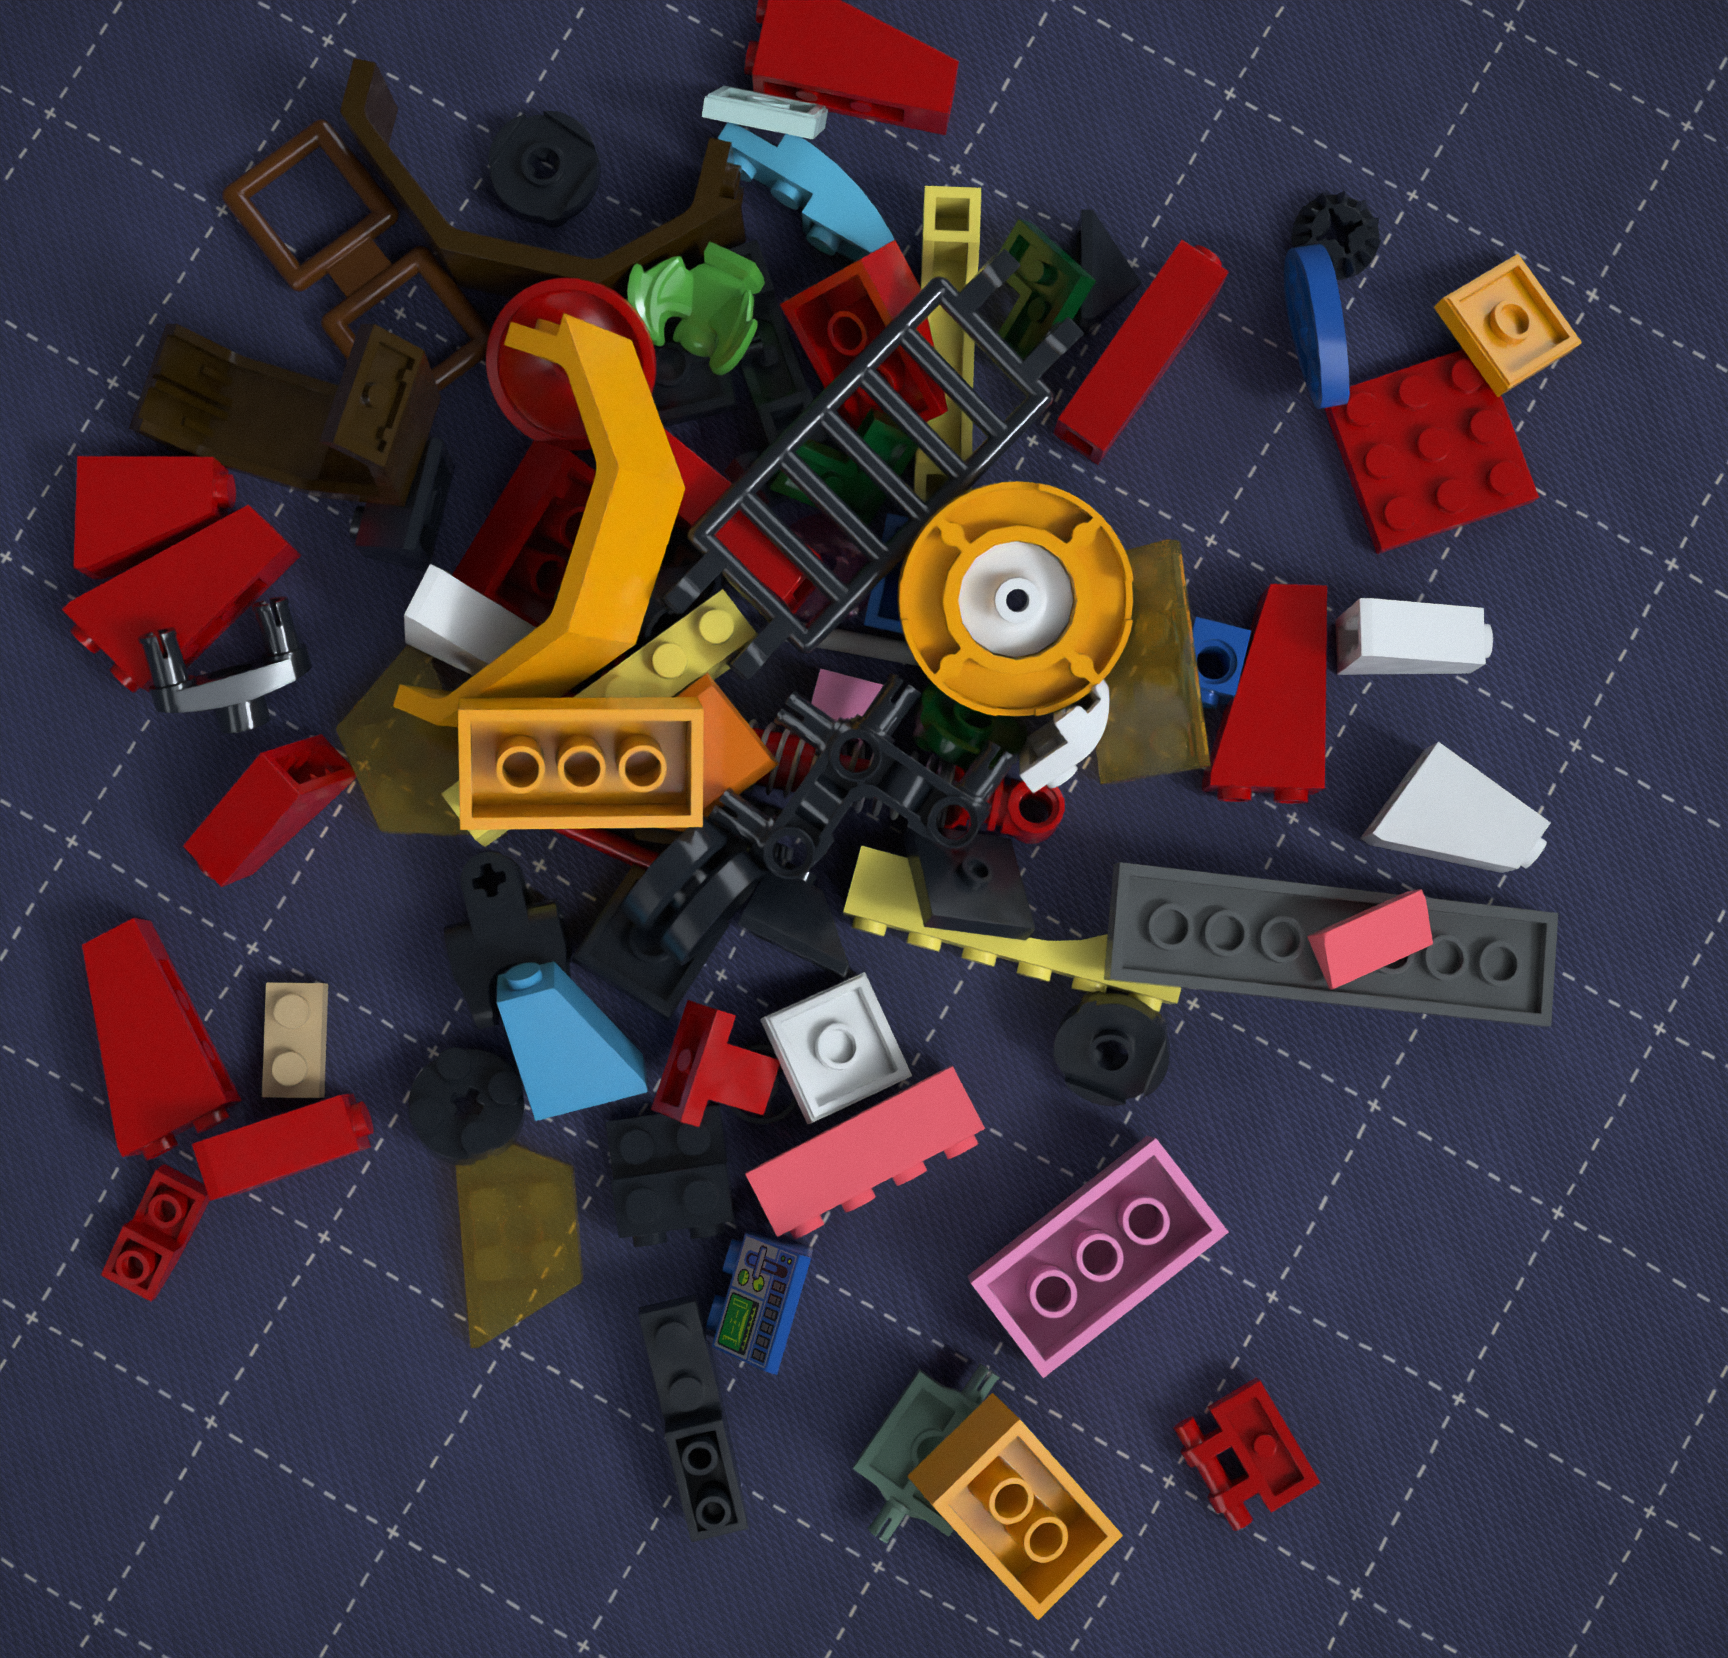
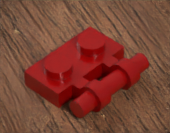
[1173,1377,1321,1531]

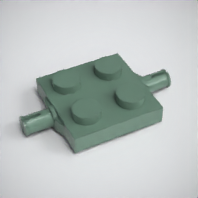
[853,1363,1000,1543]

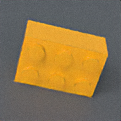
[907,1393,1123,1620]

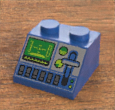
[706,1228,813,1375]

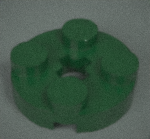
[912,682,1028,772]

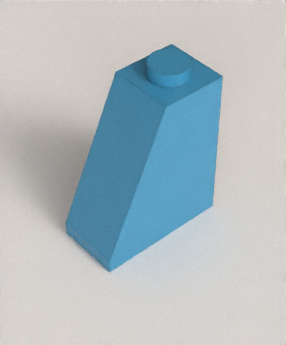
[497,961,648,1121]

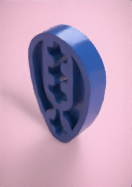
[1284,244,1350,409]

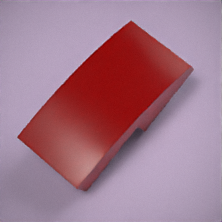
[101,1164,210,1302]

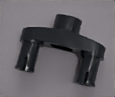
[138,596,312,734]

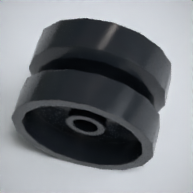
[621,816,767,966]

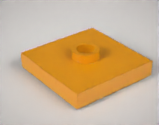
[1434,254,1582,397]

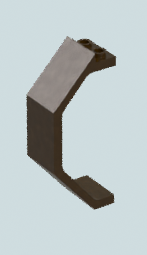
[340,58,746,301]
[129,324,441,506]

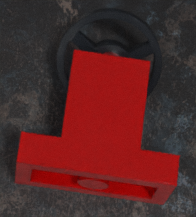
[651,1000,797,1127]

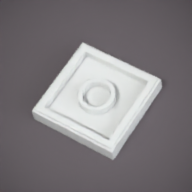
[760,972,912,1125]

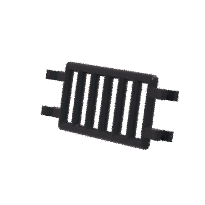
[660,249,1084,680]

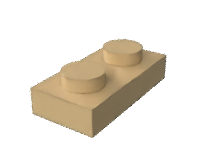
[262,983,328,1098]

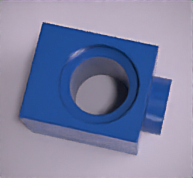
[1172,617,1251,709]

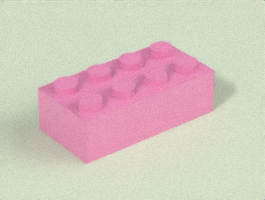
[967,1136,1229,1378]

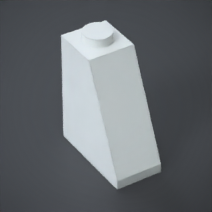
[404,564,536,676]
[1336,598,1493,675]
[1360,742,1551,873]

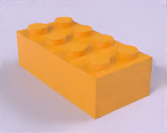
[458,697,704,830]

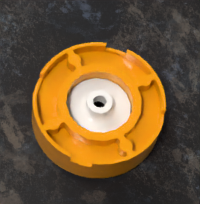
[897,481,1134,716]

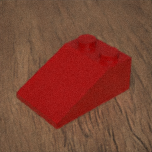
[780,240,948,431]

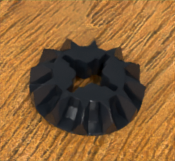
[1292,191,1381,280]

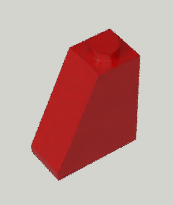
[74,456,236,579]
[183,734,359,887]
[192,1093,374,1201]

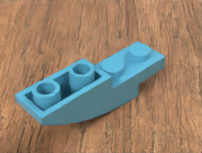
[718,122,894,262]

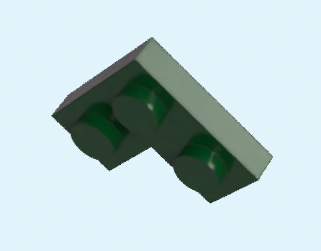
[997,219,1096,359]
[768,408,919,526]

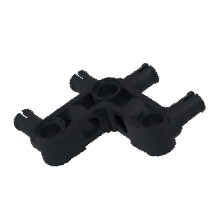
[708,672,1018,879]

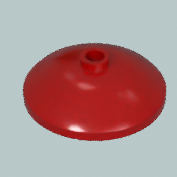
[486,277,656,451]

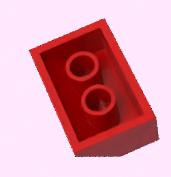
[452,440,596,628]

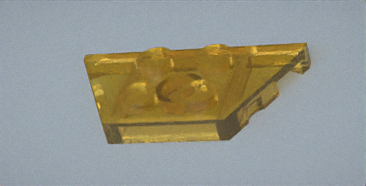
[336,645,508,838]
[455,1143,584,1348]

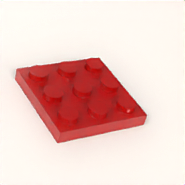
[1324,349,1539,554]

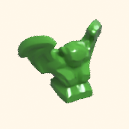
[627,241,765,375]

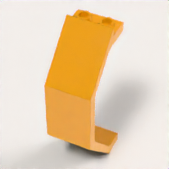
[393,313,685,728]

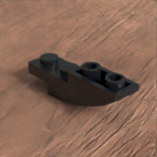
[638,1294,749,1542]

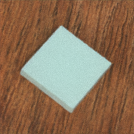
[702,86,828,139]

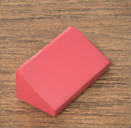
[1307,889,1433,990]

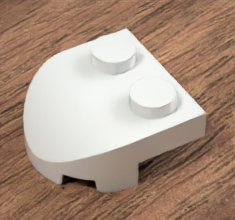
[1019,679,1109,793]

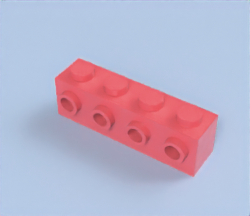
[746,1066,985,1240]

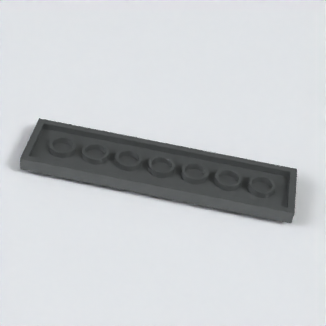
[1104,862,1558,1027]

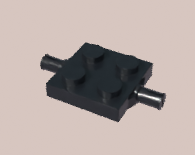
[652,316,765,428]

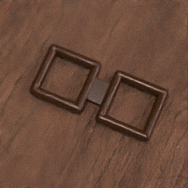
[222,119,491,392]

